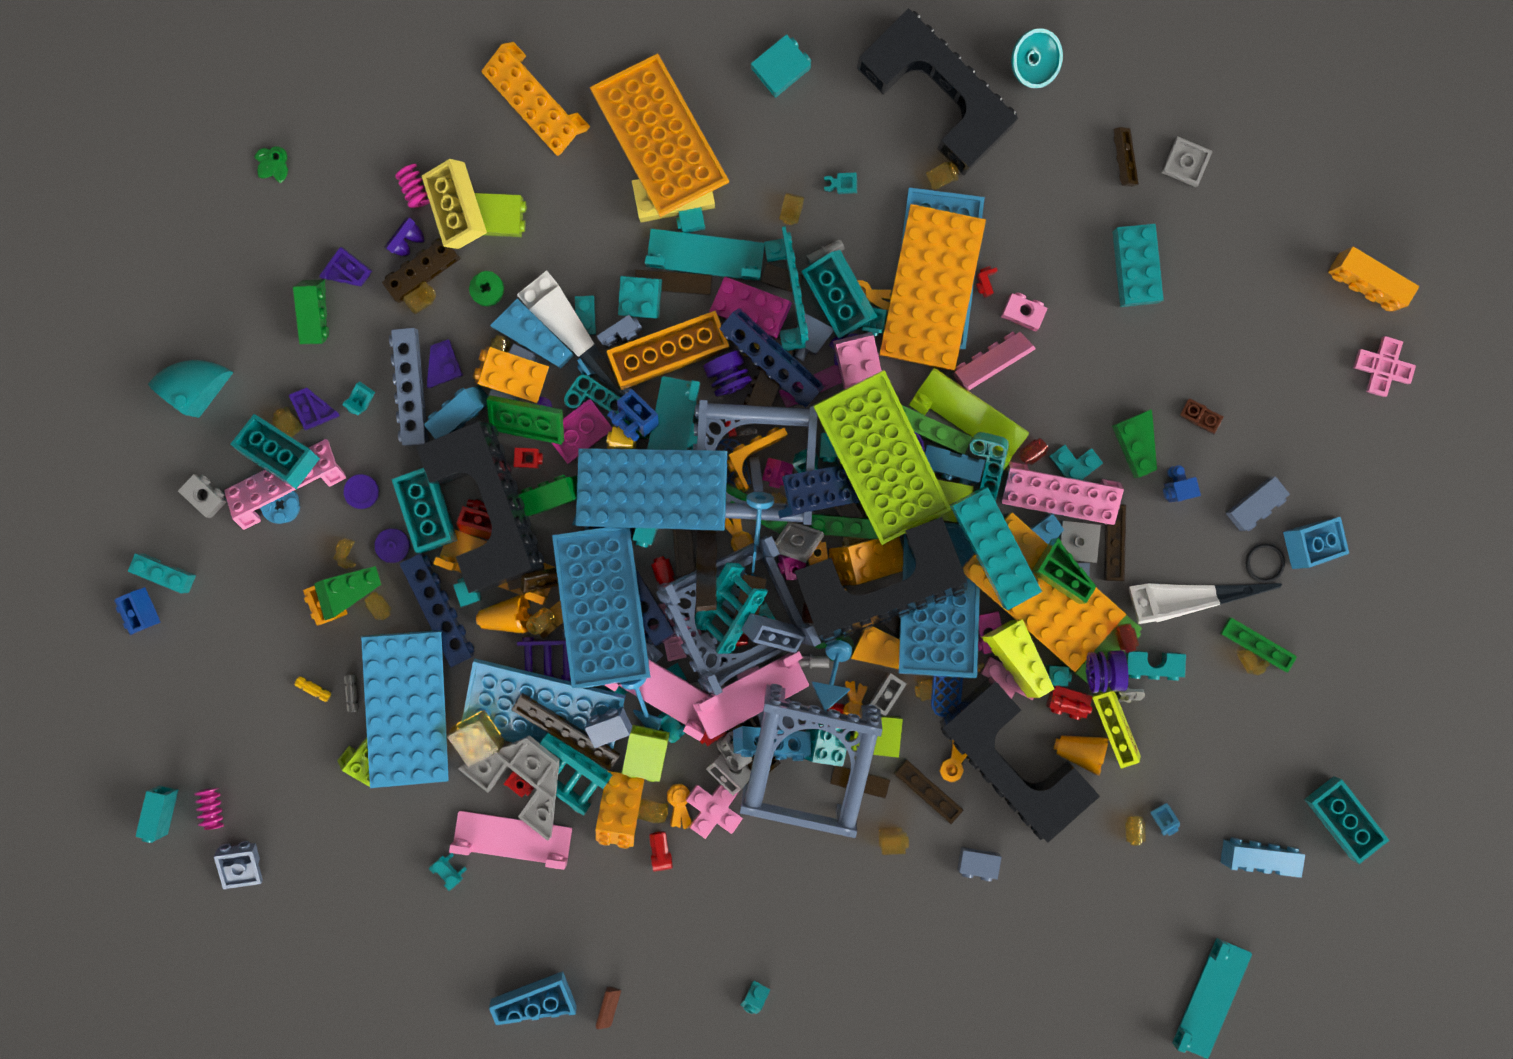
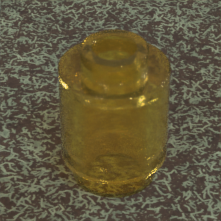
[490,335,510,353]
[364,592,392,621]
[526,608,555,635]
[1125,816,1146,846]

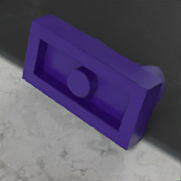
[384,217,425,256]

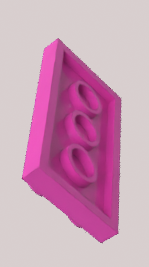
[709,277,792,338]

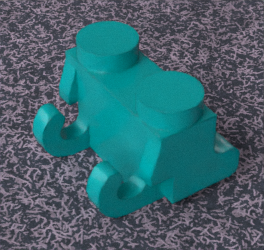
[657,712,686,743]
[428,853,467,891]

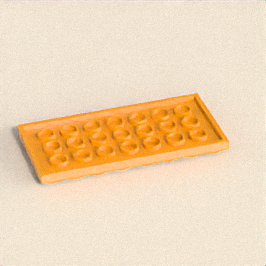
[590,53,729,217]
[879,204,986,371]
[962,512,1126,672]

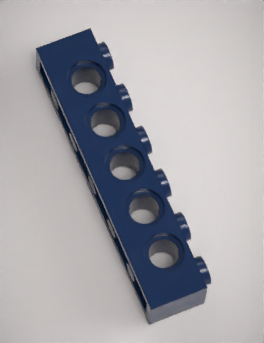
[719,308,825,408]
[400,553,475,667]
[636,569,676,646]

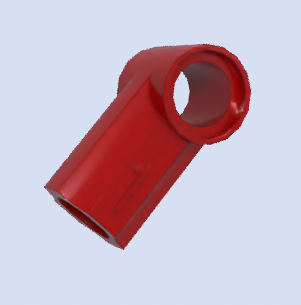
[649,831,673,872]

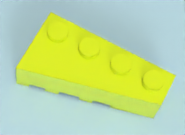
[981,619,1054,698]

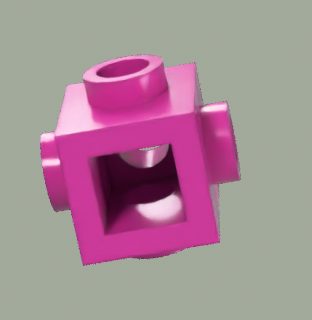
[762,458,794,489]
[777,554,806,580]

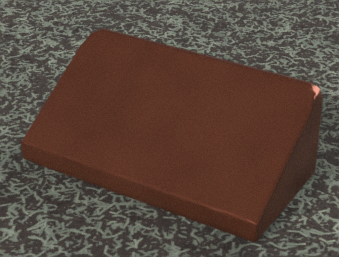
[595,986,621,1029]

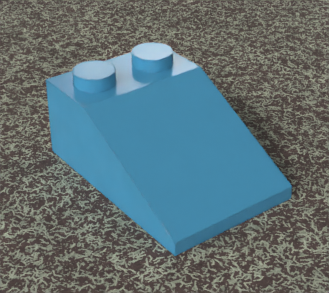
[1283,517,1349,569]

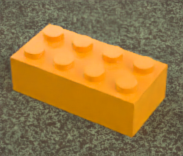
[1328,246,1420,312]

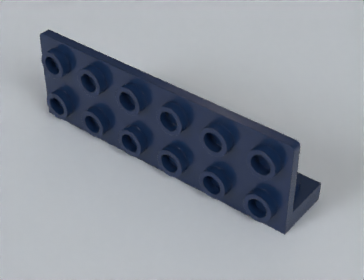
[778,465,860,519]

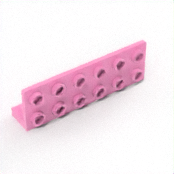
[224,439,346,530]
[1002,461,1124,525]
[693,651,809,739]
[605,659,709,741]
[449,811,572,870]

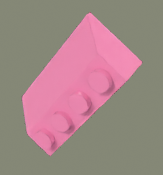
[953,331,1035,391]

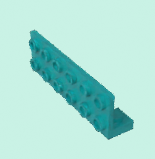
[764,226,809,351]
[645,229,764,281]
[647,376,700,450]
[1172,937,1252,1059]

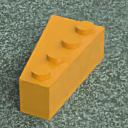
[851,626,929,676]

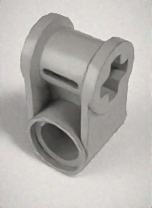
[717,732,752,771]

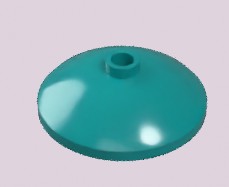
[1011,28,1063,88]

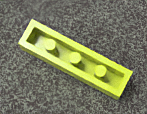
[1092,687,1141,768]

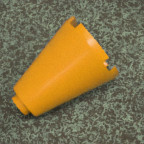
[476,595,532,634]
[1054,735,1109,776]

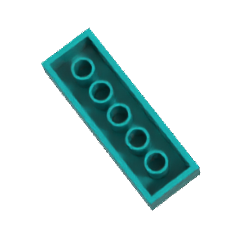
[950,487,1042,610]

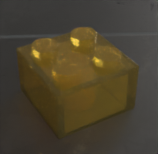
[447,710,505,767]

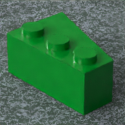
[293,279,329,344]
[1112,409,1157,478]

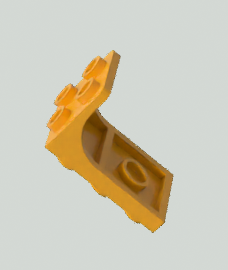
[473,347,549,403]
[727,427,788,492]
[829,536,903,586]
[595,771,645,849]

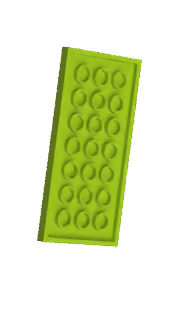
[813,370,952,545]

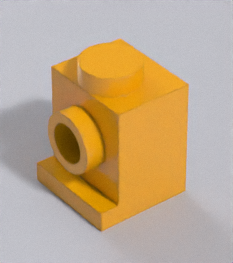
[808,541,828,566]

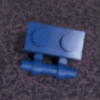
[608,389,659,442]
[1163,465,1201,502]
[114,587,161,635]

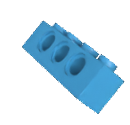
[733,726,811,761]

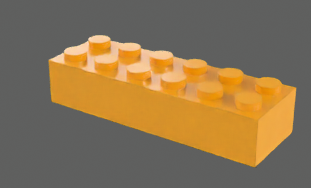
[607,310,729,390]

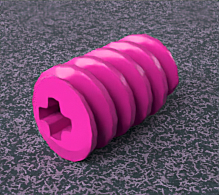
[395,164,430,208]
[194,788,224,830]

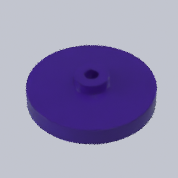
[344,474,379,509]
[375,528,410,563]

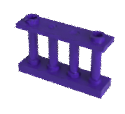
[517,637,571,682]

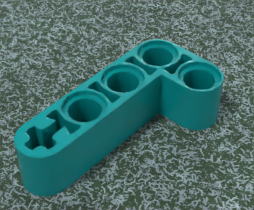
[564,375,627,421]
[970,432,1009,502]

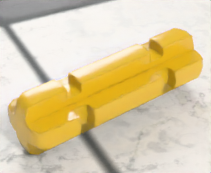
[294,676,331,702]

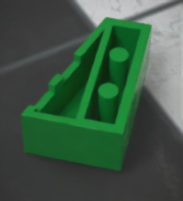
[518,475,578,517]
[1032,538,1096,604]
[314,566,381,621]

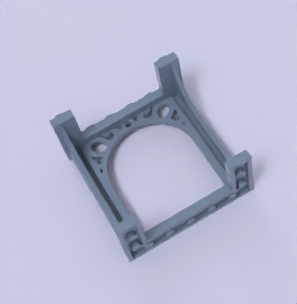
[693,400,817,525]
[656,536,821,696]
[740,684,883,838]

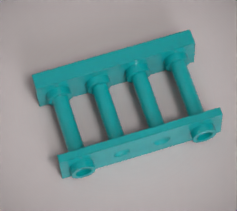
[694,563,768,654]
[540,733,612,816]

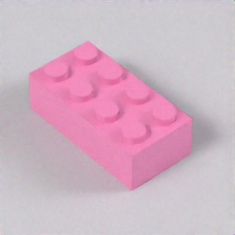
[833,332,881,389]

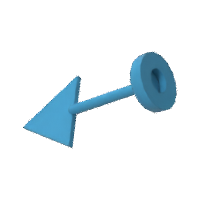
[746,492,774,573]
[812,640,853,712]
[620,679,662,730]

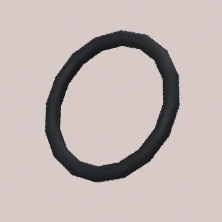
[1246,543,1285,583]

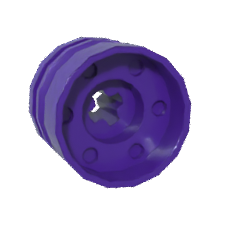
[703,350,752,397]
[1086,650,1129,693]

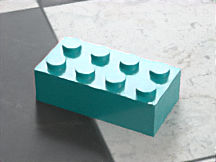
[1112,224,1164,307]
[802,250,877,338]
[230,414,320,489]
[391,468,458,553]
[1304,776,1390,864]

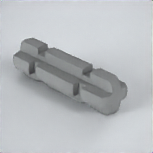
[344,674,358,712]

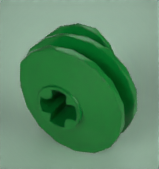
[469,271,504,306]

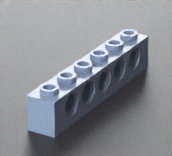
[389,328,428,446]

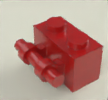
[456,499,492,540]
[1046,686,1093,720]

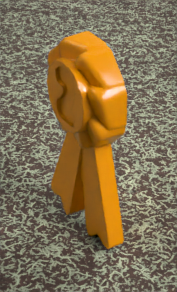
[857,280,891,310]
[725,518,754,552]
[843,681,868,717]
[939,740,967,782]
[667,784,692,829]

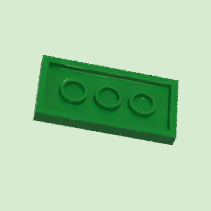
[487,395,564,445]

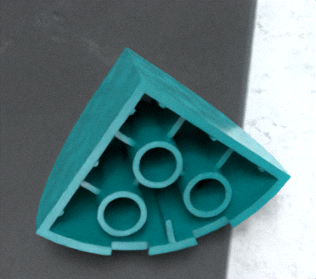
[148,360,234,418]

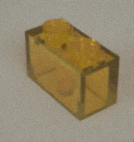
[879,828,909,855]

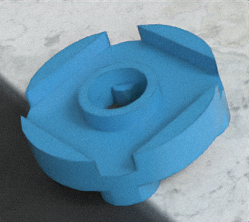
[260,491,300,524]

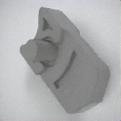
[1117,688,1145,703]

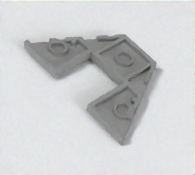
[459,736,560,841]

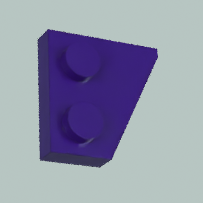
[319,247,372,286]
[427,339,463,389]
[289,387,340,431]

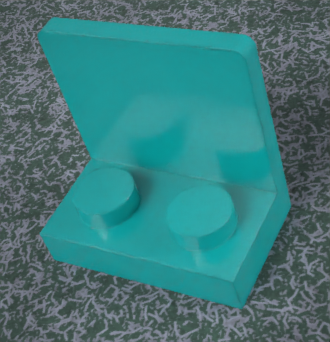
[804,722,851,766]

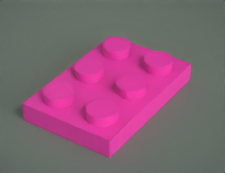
[552,399,612,464]

